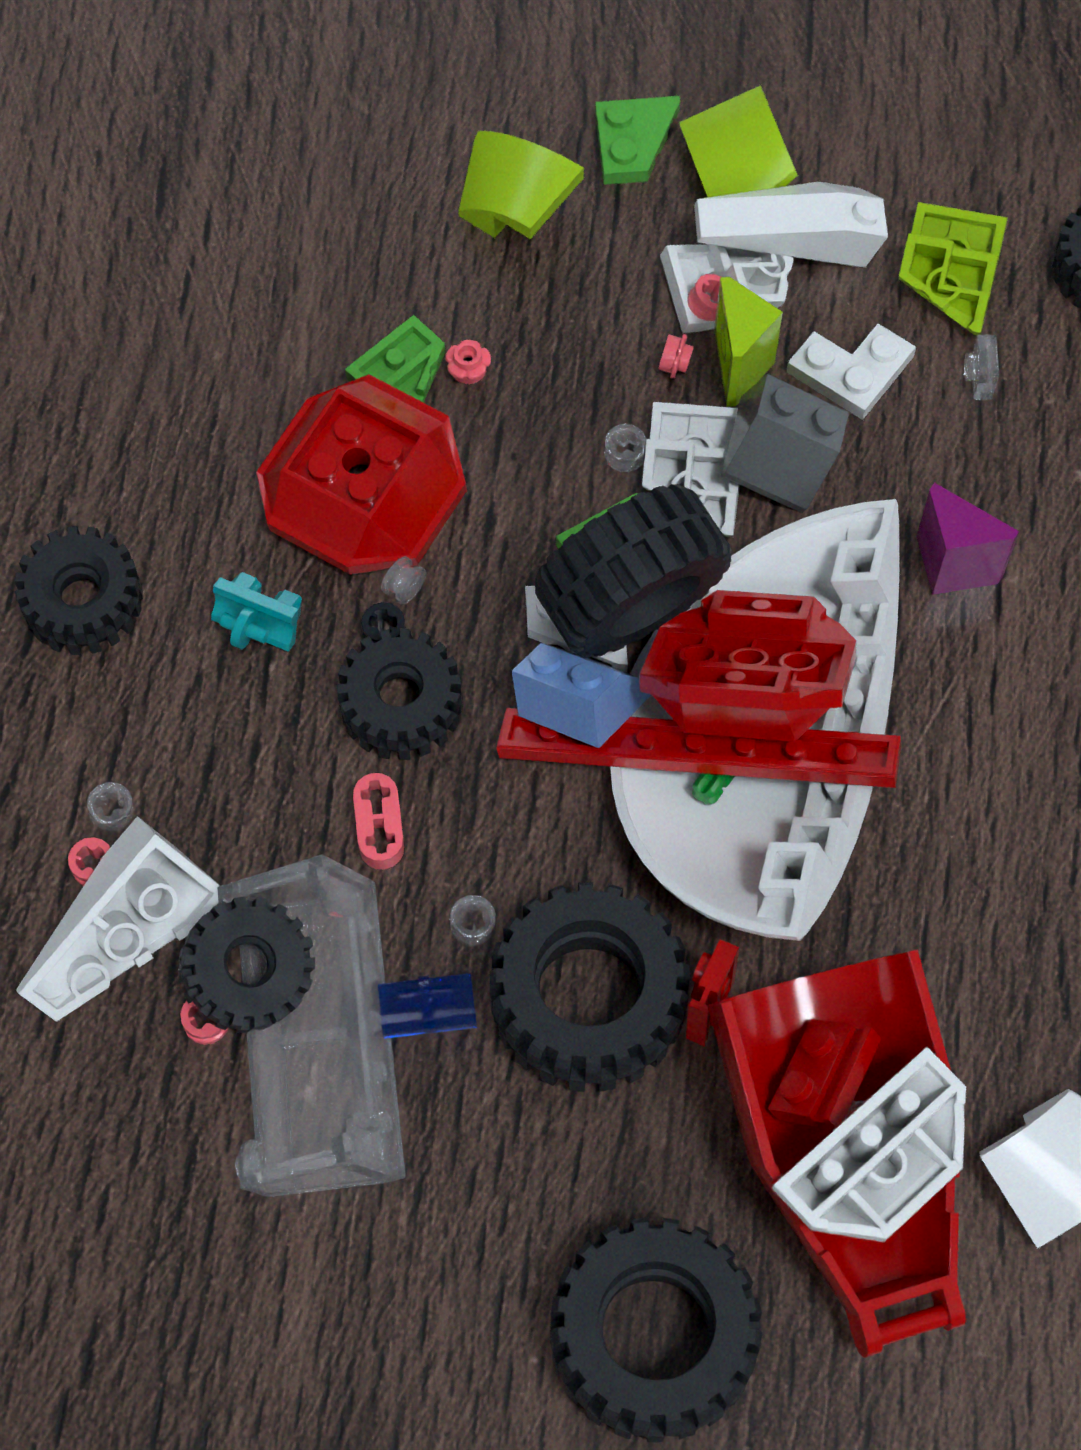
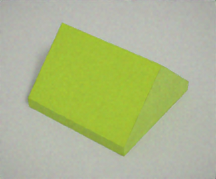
[714,277,783,407]

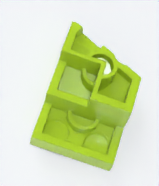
[679,85,798,198]
[459,131,584,239]
[899,202,1007,336]

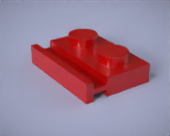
[686,939,739,1047]
[768,1019,882,1130]

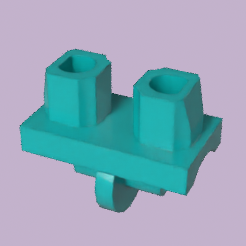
[211,572,302,652]

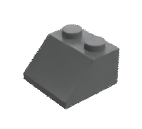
[721,374,849,513]

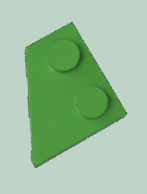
[595,96,680,185]
[345,315,445,403]

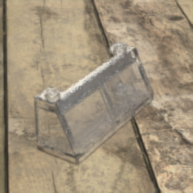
[217,854,406,1197]

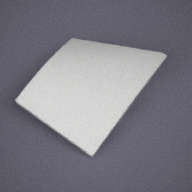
[660,244,794,333]
[642,402,740,538]
[979,1089,1081,1248]

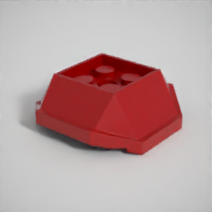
[256,374,467,574]
[639,590,856,742]

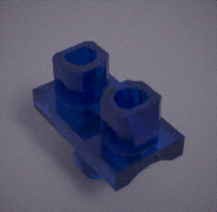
[377,973,477,1039]

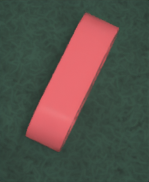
[353,773,404,870]

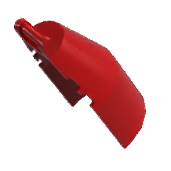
[708,949,966,1358]

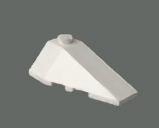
[694,182,888,267]
[16,816,227,1022]

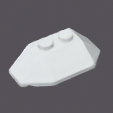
[772,1047,966,1242]

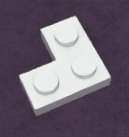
[786,324,916,420]

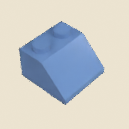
[512,643,651,748]

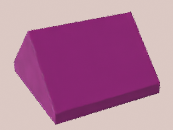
[916,482,1019,595]

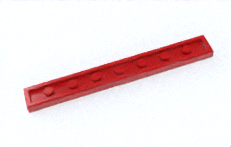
[496,708,902,788]

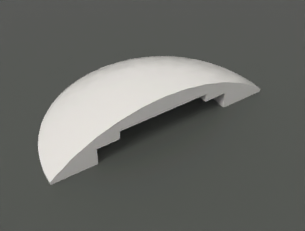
[610,499,899,941]

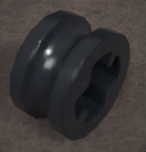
[361,602,406,643]

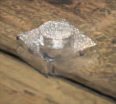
[964,335,999,399]

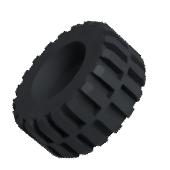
[535,484,731,658]
[489,882,690,1092]
[550,1217,763,1442]

